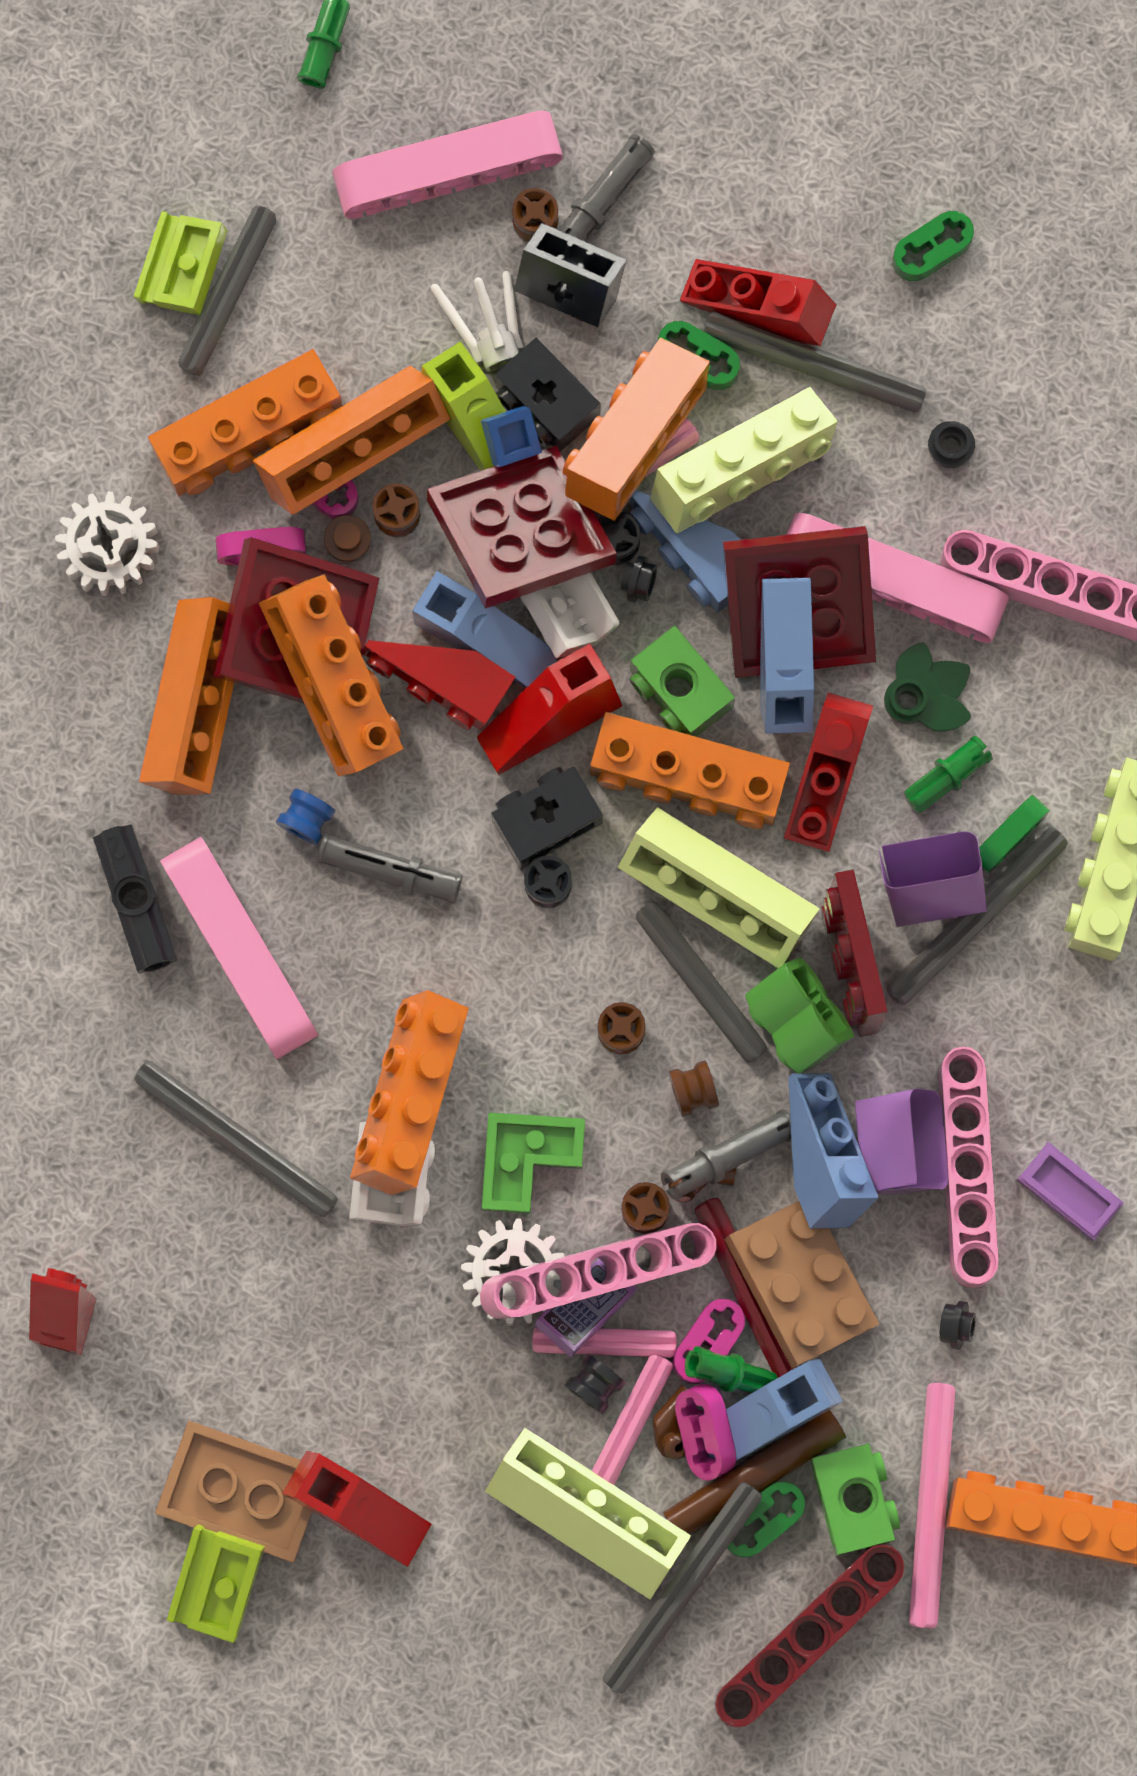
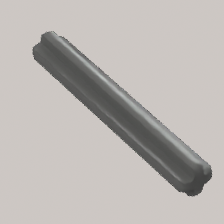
[178,205,276,376]
[636,901,767,1063]

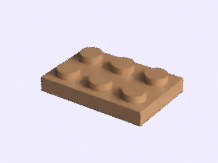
[724,1201,879,1369]
[155,1420,313,1563]

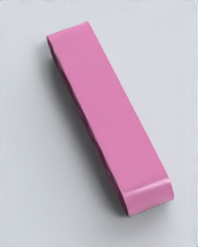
[332,111,563,219]
[786,513,1009,643]
[940,530,1137,641]
[160,837,319,1060]
[938,1047,998,1288]
[480,1223,717,1319]

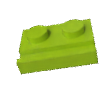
[133,211,228,315]
[166,1524,265,1643]

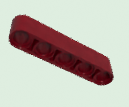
[714,1544,905,1727]

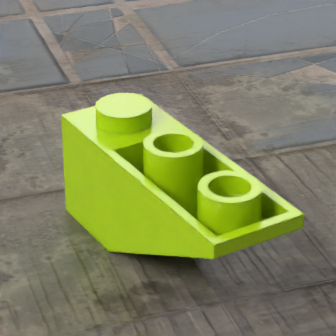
[421,341,506,471]

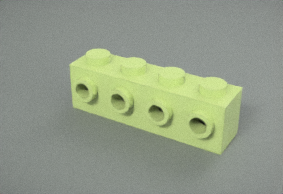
[650,387,838,534]
[1064,757,1137,961]
[618,807,820,968]
[485,1428,691,1600]

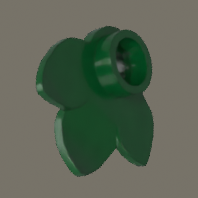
[884,642,971,732]

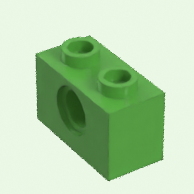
[629,625,735,737]
[810,1443,900,1556]

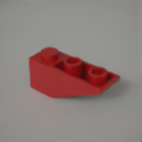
[679,259,837,347]
[361,640,516,730]
[476,644,623,775]
[784,692,873,852]
[29,1268,97,1355]
[282,1451,432,1567]

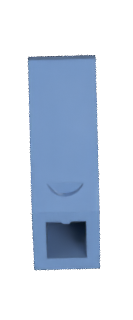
[628,490,740,613]
[412,571,558,689]
[760,578,814,734]
[788,1073,879,1229]
[707,1358,843,1462]

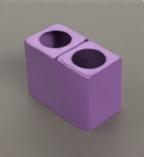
[878,831,987,927]
[855,1089,948,1195]

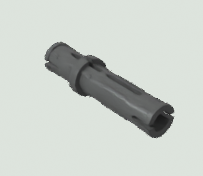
[558,134,655,241]
[317,833,463,904]
[661,1109,791,1200]

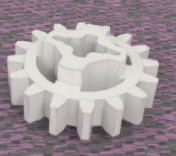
[55,491,159,596]
[461,1219,565,1326]

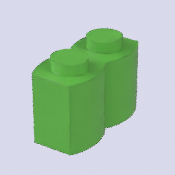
[745,958,854,1074]

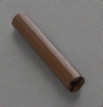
[662,1410,846,1535]

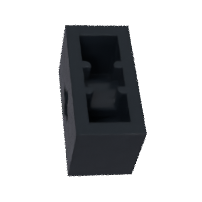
[514,223,627,328]
[495,337,601,452]
[491,766,603,870]

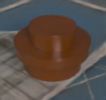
[324,515,371,562]

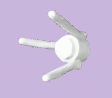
[430,271,524,372]

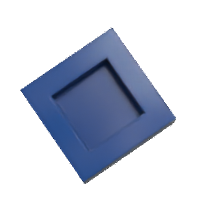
[481,406,542,467]

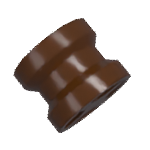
[512,188,559,242]
[372,483,421,538]
[597,1002,646,1055]
[668,1060,719,1117]
[621,1182,670,1234]

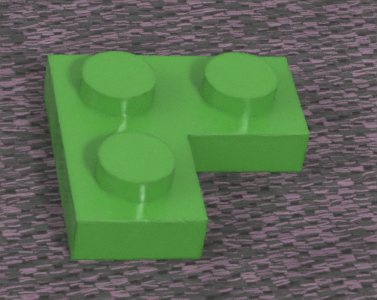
[482,1112,585,1214]

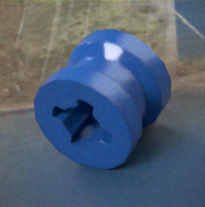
[276,788,336,845]

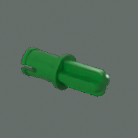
[297,0,350,89]
[904,736,993,813]
[685,1346,778,1393]

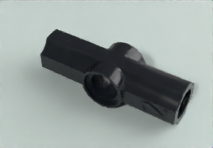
[93,824,178,974]

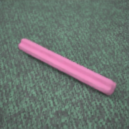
[909,1383,955,1629]

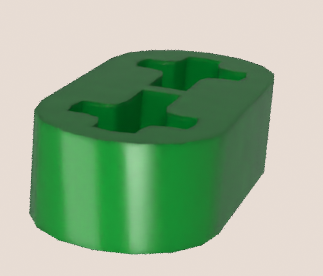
[893,211,974,281]
[658,321,740,390]
[979,794,1050,874]
[727,1482,805,1558]

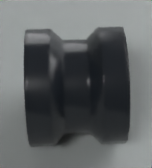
[598,512,641,566]
[524,856,572,908]
[564,1354,626,1415]

